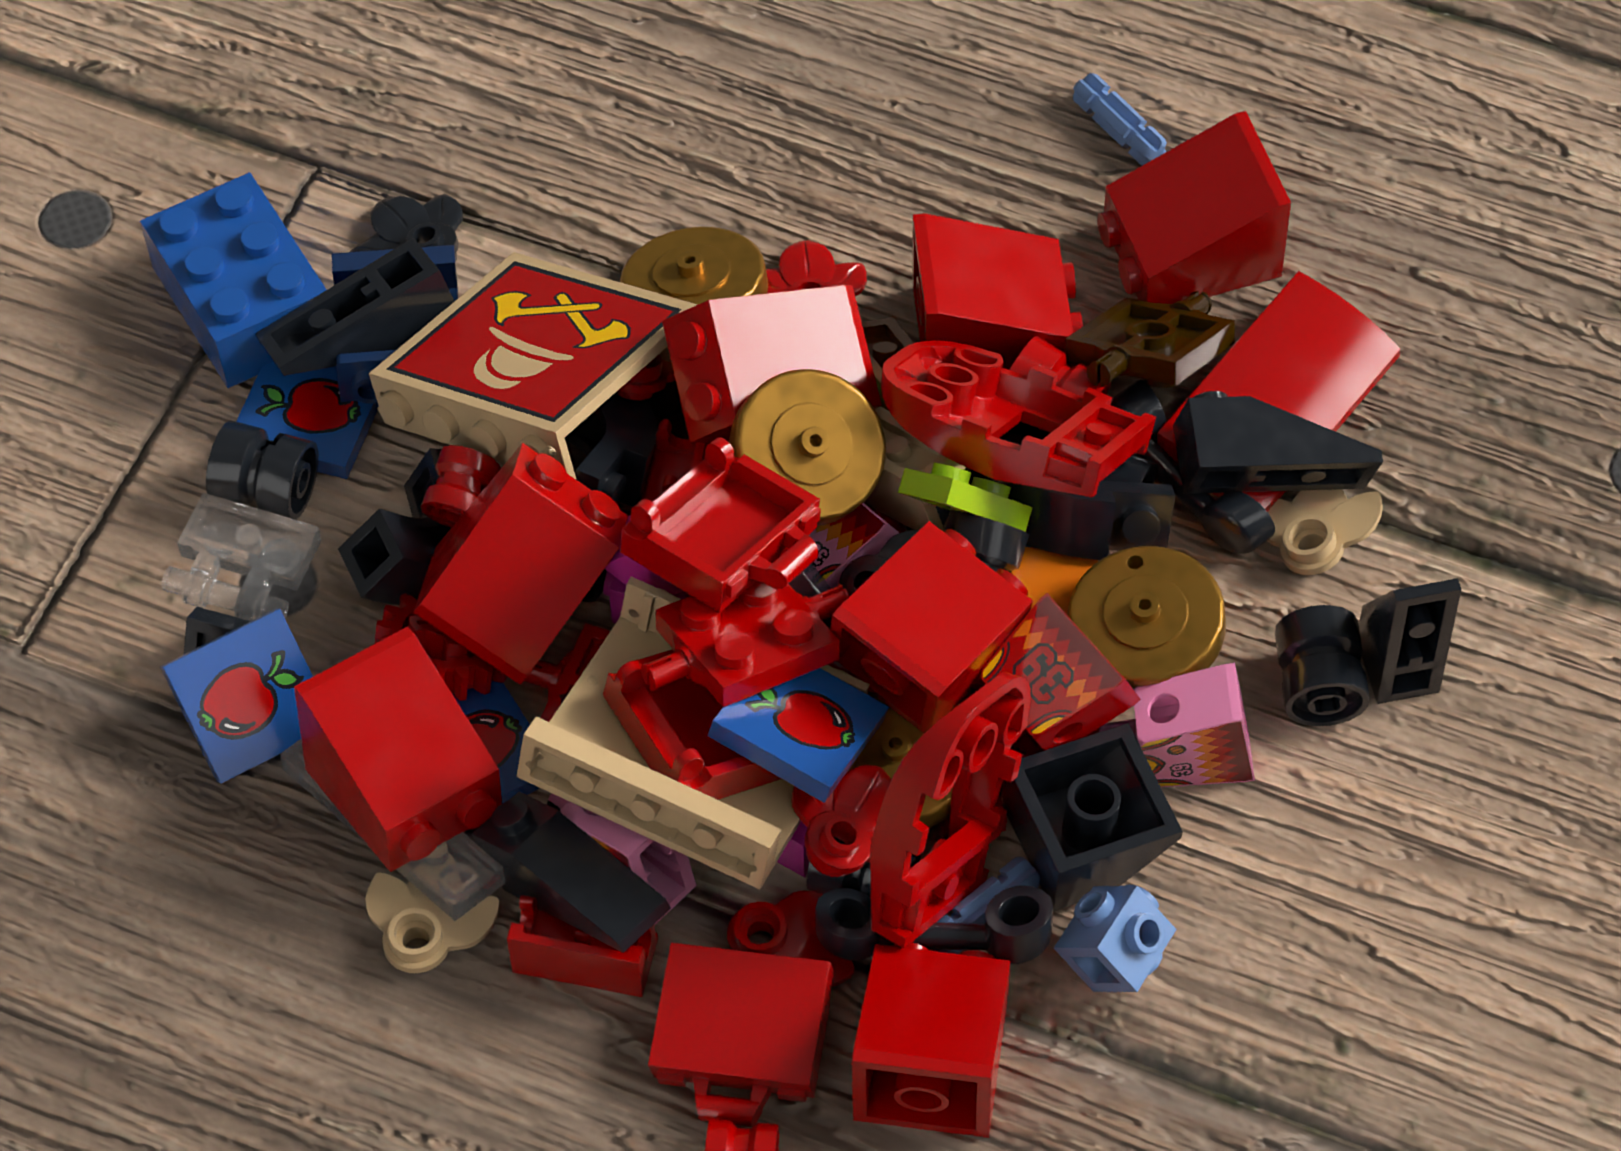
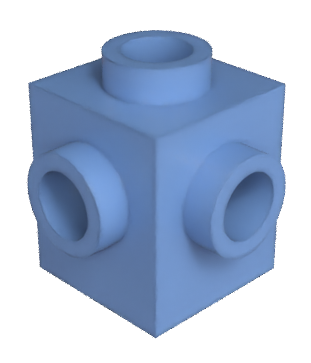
[1054,884,1177,992]

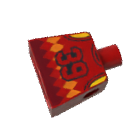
[979,593,1141,750]

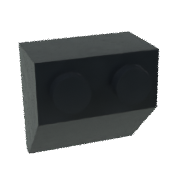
[1001,723,1183,912]

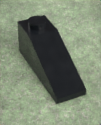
[255,238,454,376]
[1173,391,1383,494]
[1359,578,1462,704]
[472,791,671,953]

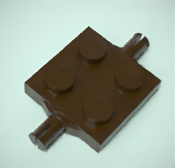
[1066,291,1235,388]

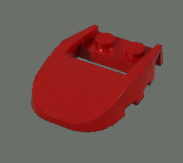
[881,341,1156,498]
[870,671,1031,948]

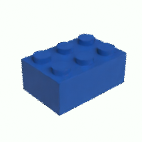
[140,172,327,388]

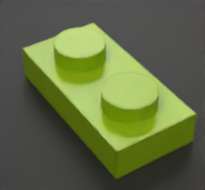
[898,462,1032,532]

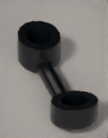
[1111,380,1275,554]
[815,885,1053,965]

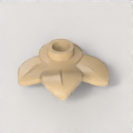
[1267,489,1383,575]
[365,856,499,973]

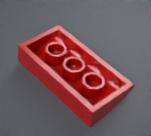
[1157,271,1400,512]

